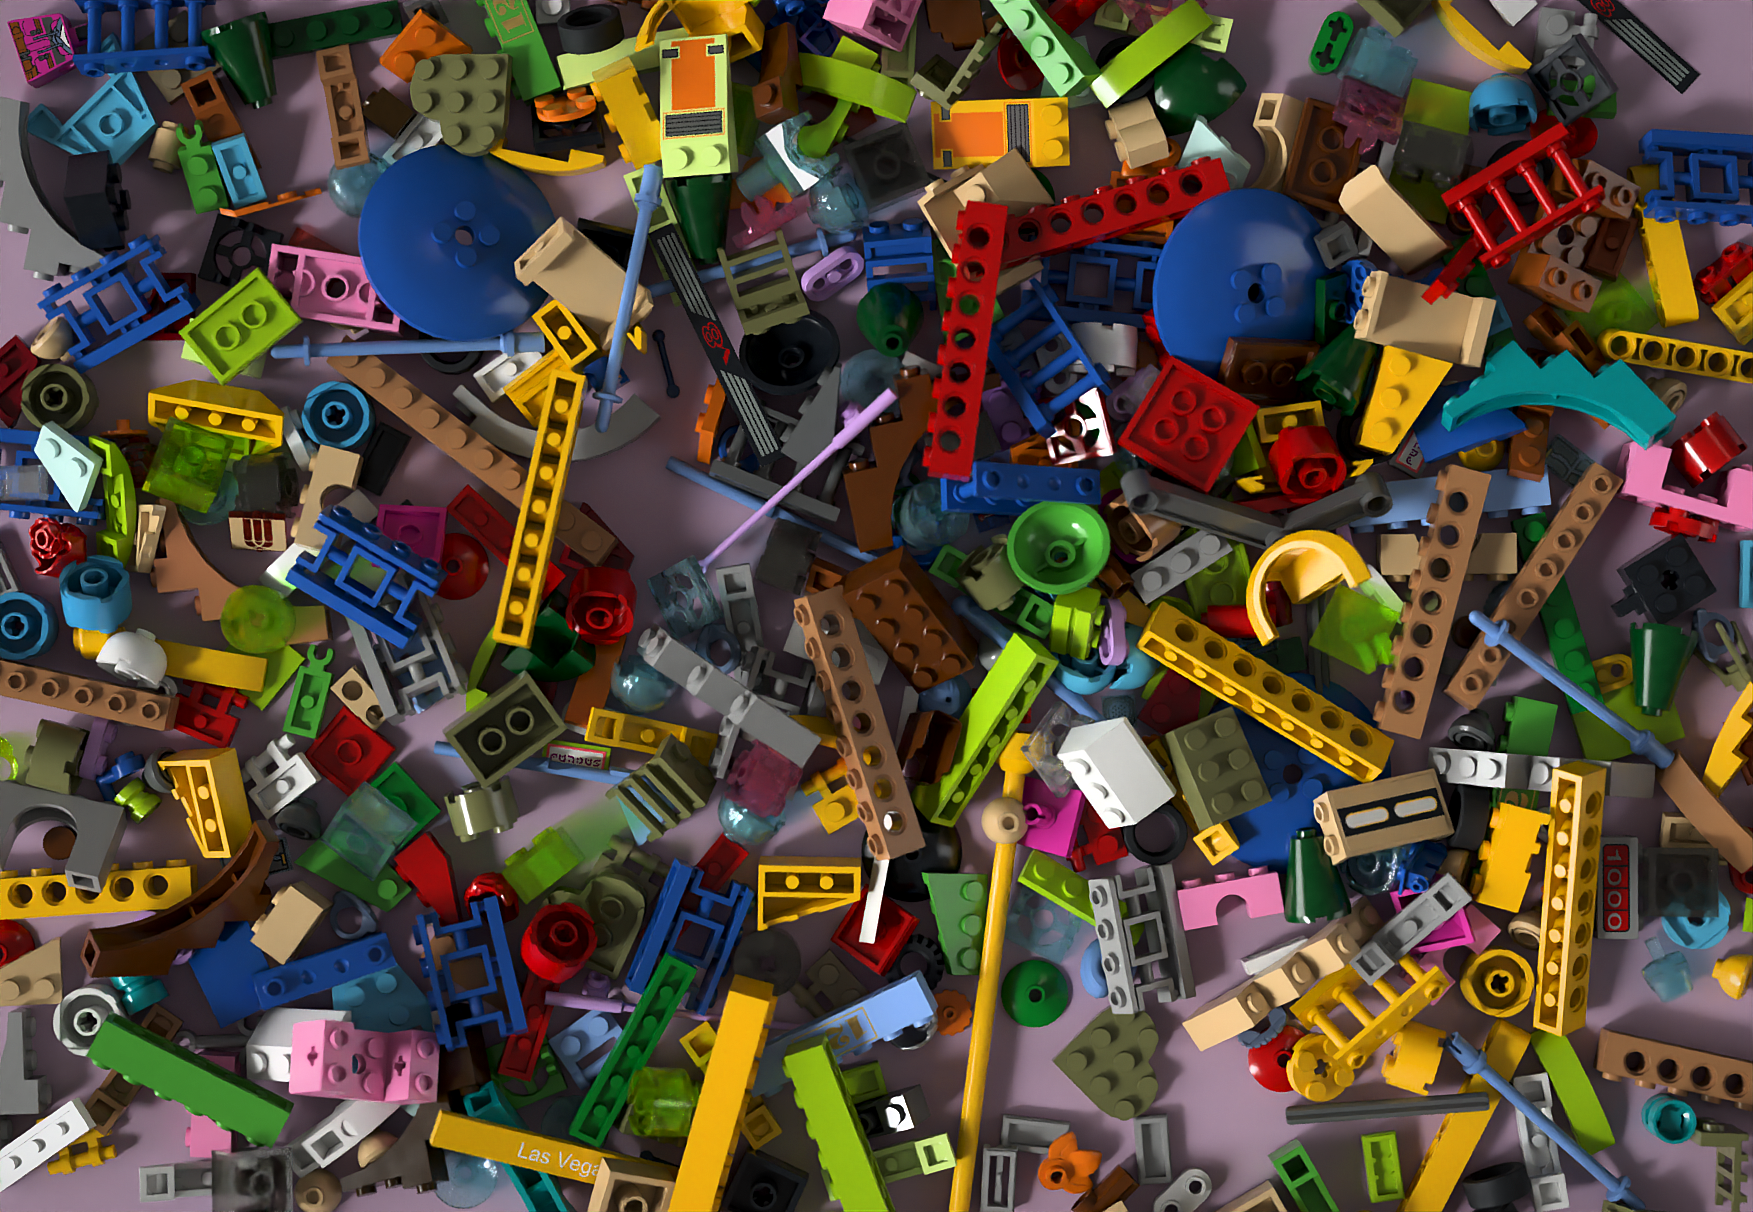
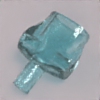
[1641,936,1694,1002]

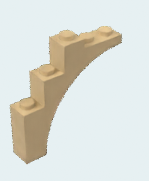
[1182,896,1384,1051]

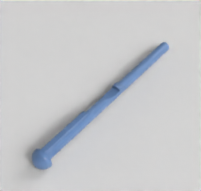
[665,456,882,563]
[951,595,1165,770]
[434,741,662,793]

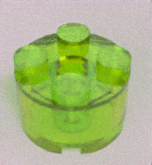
[220,585,296,654]
[627,1067,699,1137]

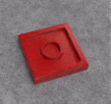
[304,705,397,800]
[830,883,920,977]

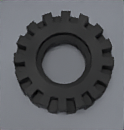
[885,934,944,991]

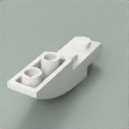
[279,1099,401,1178]

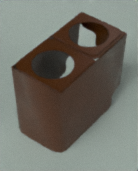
[924,0,986,51]
[896,710,962,786]

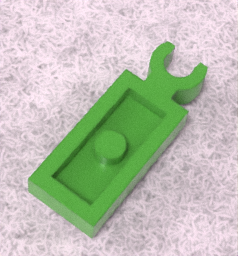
[176,120,231,214]
[282,644,336,740]

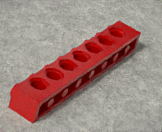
[958,156,1230,280]
[922,200,1008,482]

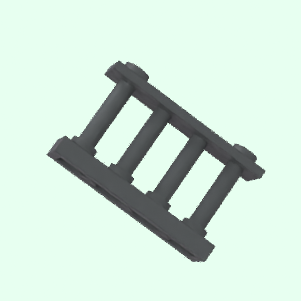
[709,398,865,526]

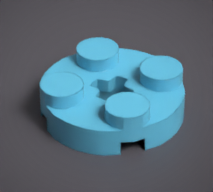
[1659,881,1731,949]

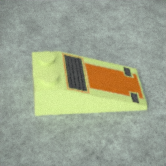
[660,34,739,178]

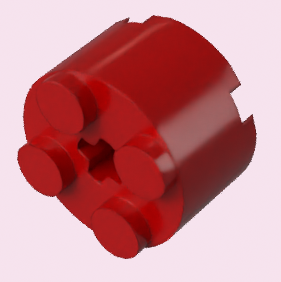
[1669,411,1748,489]
[1268,425,1347,504]
[565,567,637,645]
[520,902,598,983]

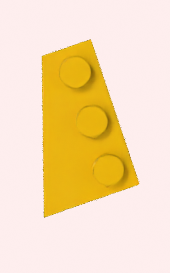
[590,56,662,170]
[1354,345,1453,456]
[157,748,252,858]
[1470,801,1551,913]
[758,856,861,931]

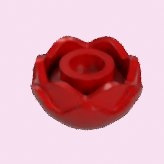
[29,517,66,559]

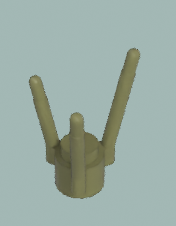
[1693,621,1753,692]

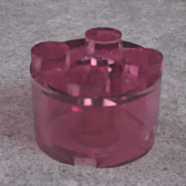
[724,739,802,818]

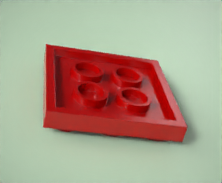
[1118,356,1260,495]

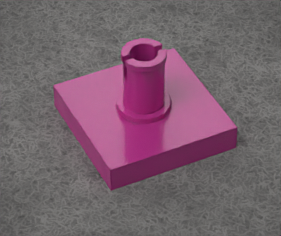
[371,504,448,569]
[1017,776,1086,858]

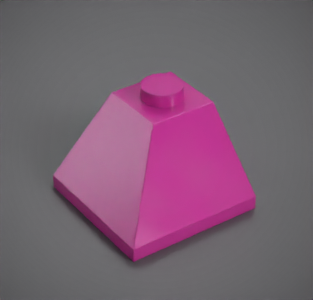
[1390,873,1476,955]

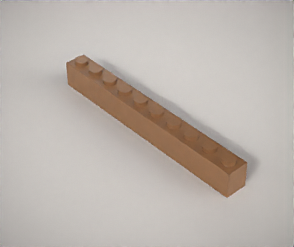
[326,335,619,567]

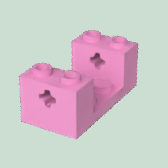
[823,0,922,52]
[267,244,406,337]
[1614,440,1753,532]
[289,1019,440,1105]

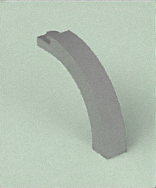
[452,384,662,463]

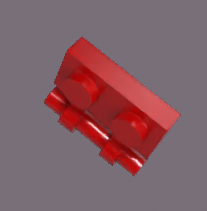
[173,679,250,748]
[1065,797,1129,873]

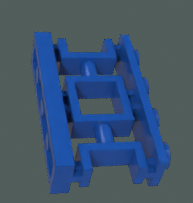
[1638,129,1753,227]
[1020,232,1163,332]
[37,234,202,374]
[0,428,116,526]
[285,504,448,650]
[625,857,756,1016]
[412,896,528,1052]

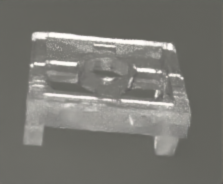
[1021,701,1095,798]

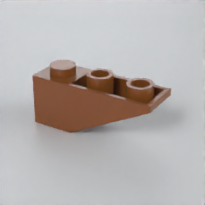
[180,70,262,170]

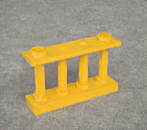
[1289,920,1450,1075]

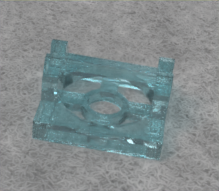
[646,555,724,639]
[1004,884,1082,965]

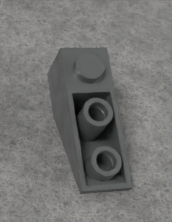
[780,362,842,473]
[854,1084,931,1139]

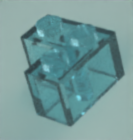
[1336,26,1419,102]

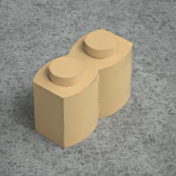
[1105,97,1169,169]

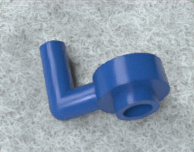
[95,751,146,803]

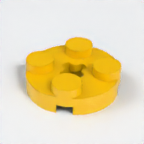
[1286,1032,1355,1102]

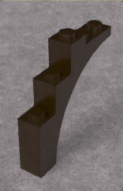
[340,1003,492,1197]

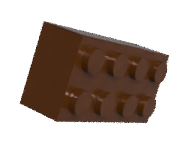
[842,545,979,694]

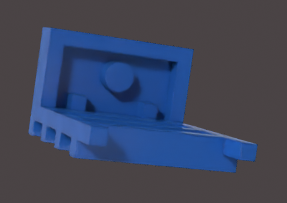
[862,218,937,311]

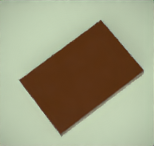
[1280,97,1372,215]
[1216,337,1320,406]

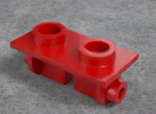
[1692,241,1753,306]

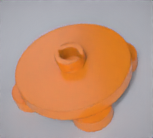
[534,87,596,122]

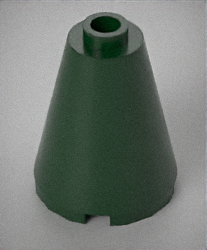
[201,11,277,109]
[665,172,733,265]
[856,282,924,357]
[1295,321,1380,416]
[1629,622,1699,717]
[1284,827,1352,923]

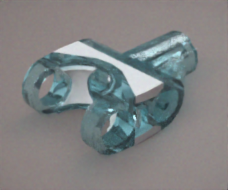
[735,109,841,202]

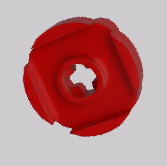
[1649,507,1720,543]

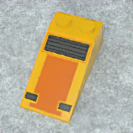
[931,96,1070,170]

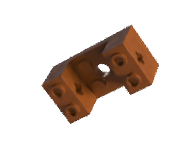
[1507,159,1641,313]

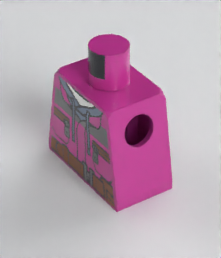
[7,13,88,88]

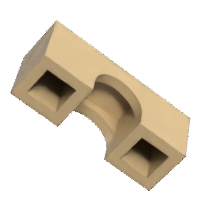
[291,444,364,552]

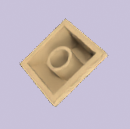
[954,148,1055,217]

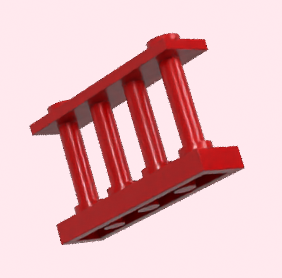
[1441,122,1606,270]

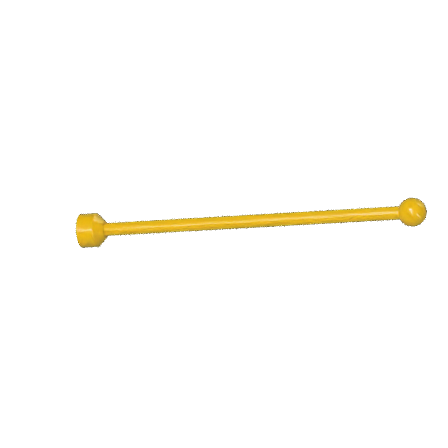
[949,730,1048,1212]

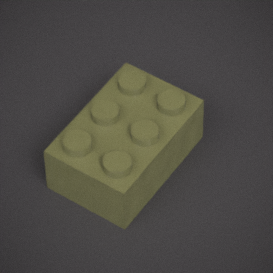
[442,670,568,789]
[1160,706,1272,831]

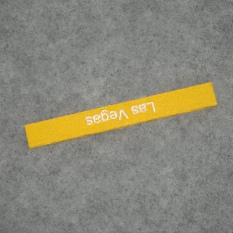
[429,1109,680,1202]

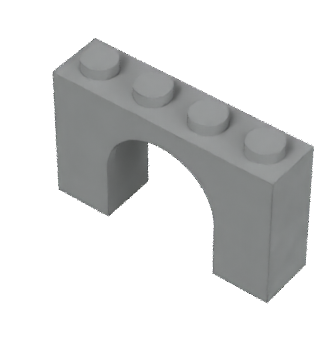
[0,780,128,893]

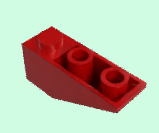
[393,831,464,927]

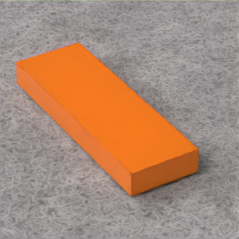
[564,635,627,729]

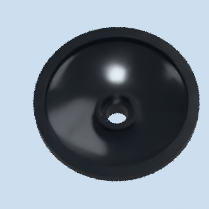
[739,309,840,395]
[861,803,962,902]

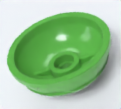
[1007,502,1111,595]

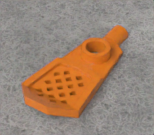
[219,187,322,217]

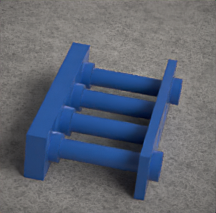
[73,0,216,78]
[988,277,1113,439]
[941,461,1101,516]
[251,931,396,1011]

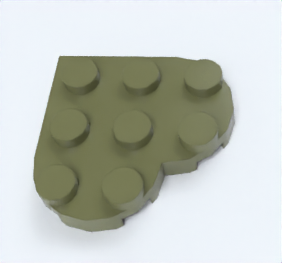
[410,54,513,157]
[536,872,647,981]
[1052,1005,1159,1121]

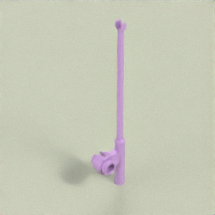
[693,387,898,575]
[544,971,807,1031]

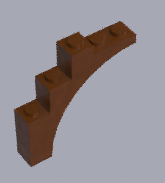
[841,364,1001,552]
[80,820,279,978]

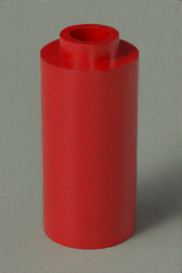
[1201,603,1276,639]

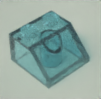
[320,781,418,882]

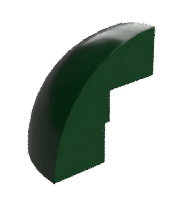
[1154,43,1247,137]
[501,589,596,682]

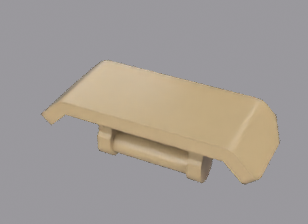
[1338,165,1454,275]

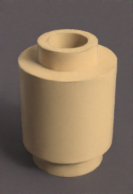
[148,121,189,174]

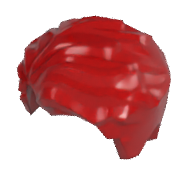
[32,523,87,578]
[463,871,519,923]

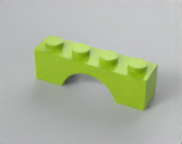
[779,35,882,175]

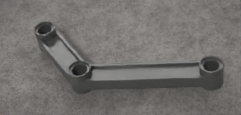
[1121,469,1393,550]

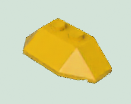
[148,379,284,462]

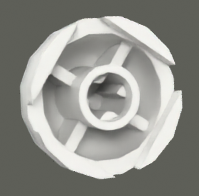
[96,628,167,691]

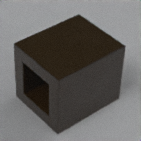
[362,87,417,141]

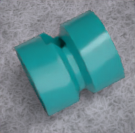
[109,976,169,1016]
[1641,1093,1697,1144]

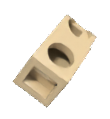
[330,664,386,731]

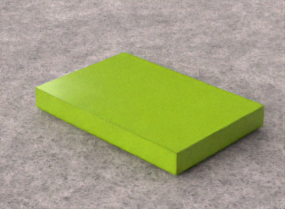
[178,267,303,386]
[1570,682,1685,761]

